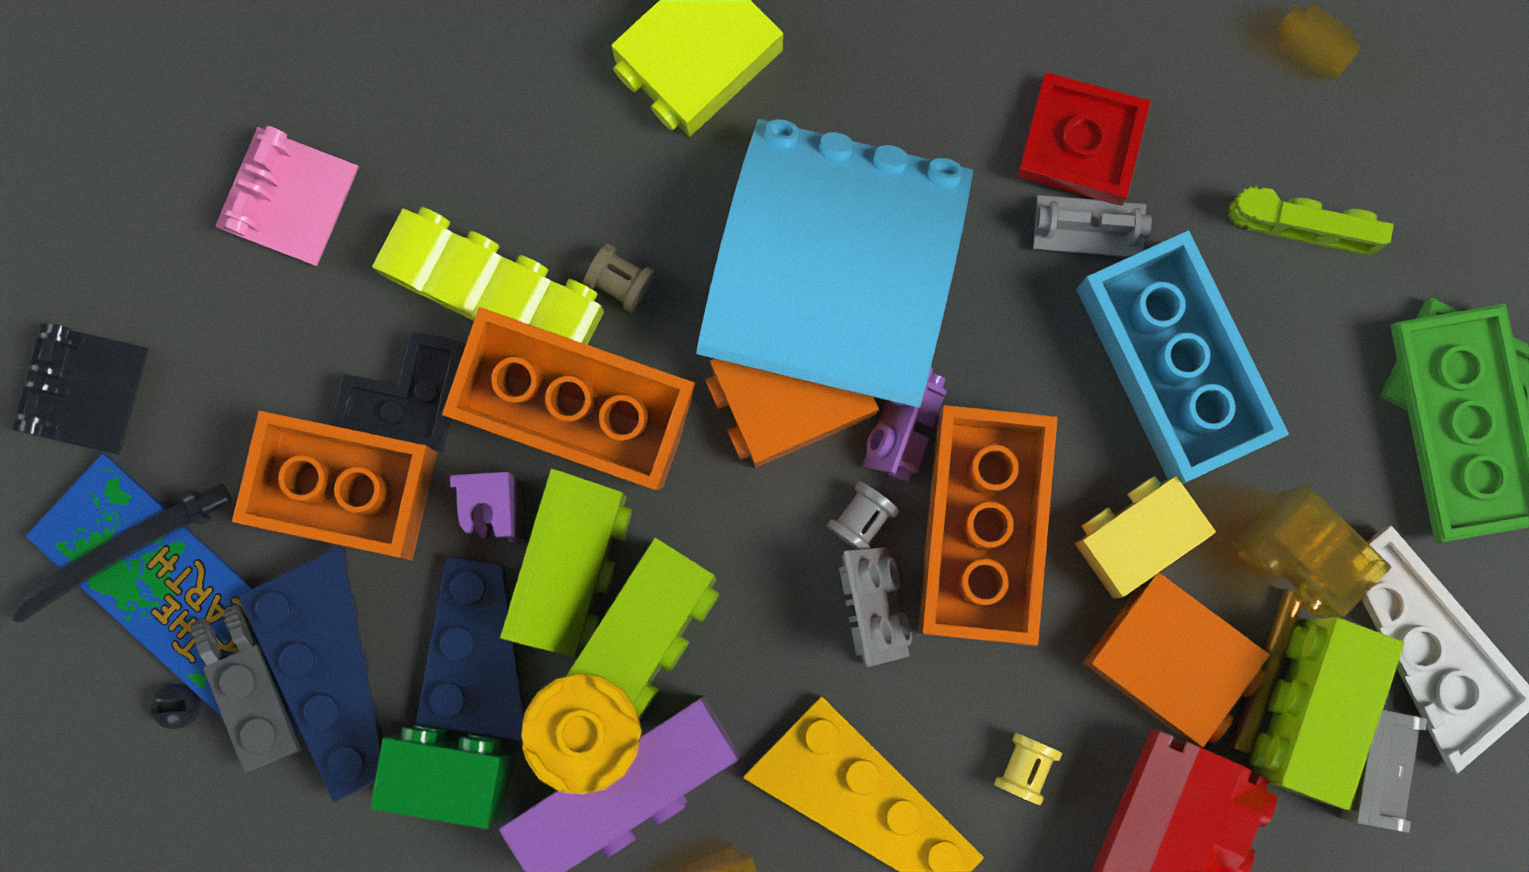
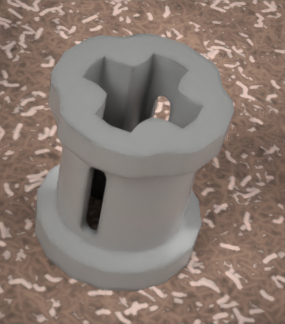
[826,481,900,550]

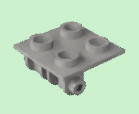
[838,547,912,667]

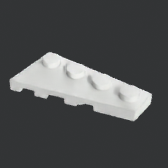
[1343,526,1529,774]

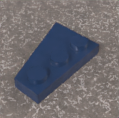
[416,556,524,741]

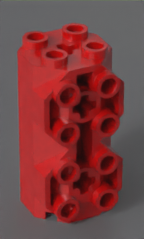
[1092,729,1277,872]

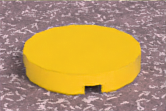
[522,674,642,794]

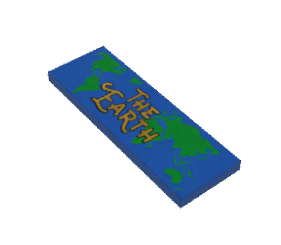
[25,453,301,735]

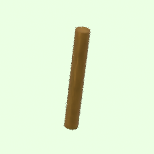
[1229,588,1306,754]

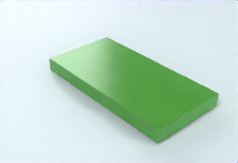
[1390,304,1529,543]

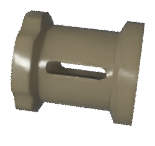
[583,243,656,313]

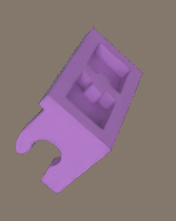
[450,472,526,543]

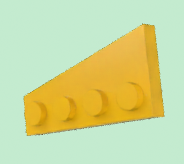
[743,696,984,872]

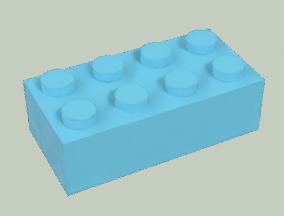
[1076,230,1289,484]

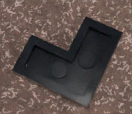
[331,331,466,453]

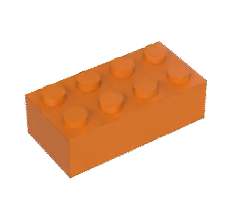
[917,405,1058,646]

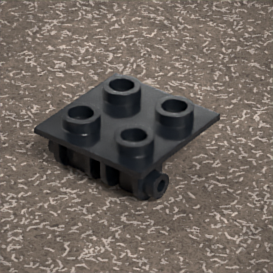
[11,323,149,455]

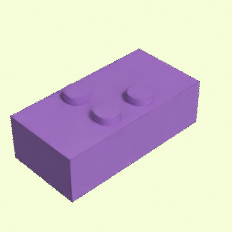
[499,696,740,872]

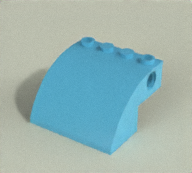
[696,119,974,408]

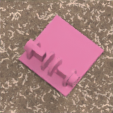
[215,126,359,266]

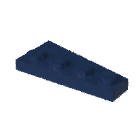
[238,546,383,802]

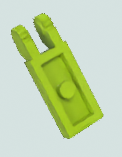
[1227,186,1394,256]

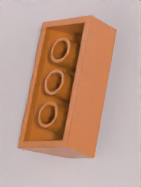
[442,307,695,491]

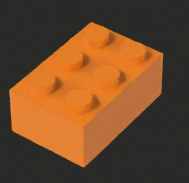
[232,410,438,561]

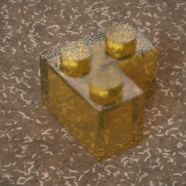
[1230,484,1392,618]

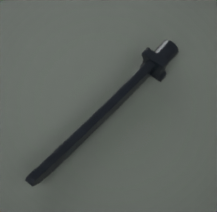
[13,483,232,622]

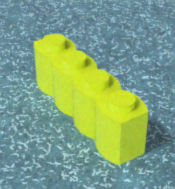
[372,207,604,345]

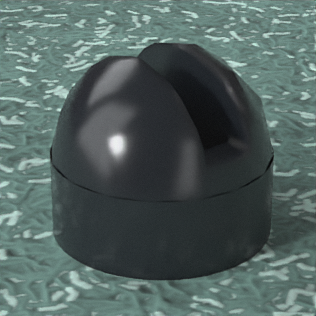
[150,683,201,729]

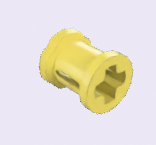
[993,732,1063,806]

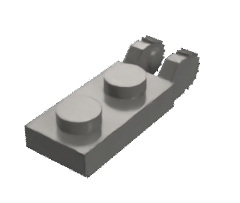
[191,605,302,773]

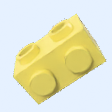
[1074,475,1216,598]

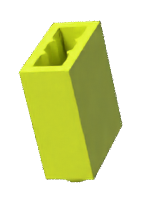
[611,0,783,138]

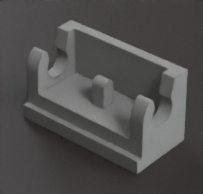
[1340,710,1427,833]

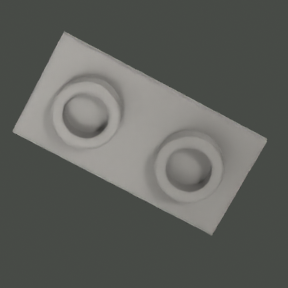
[1033,195,1152,258]

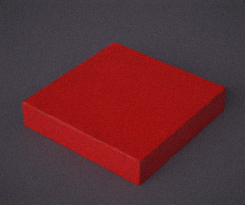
[1017,72,1151,206]

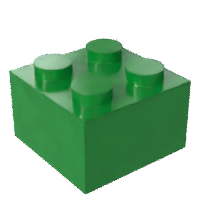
[370,724,515,829]

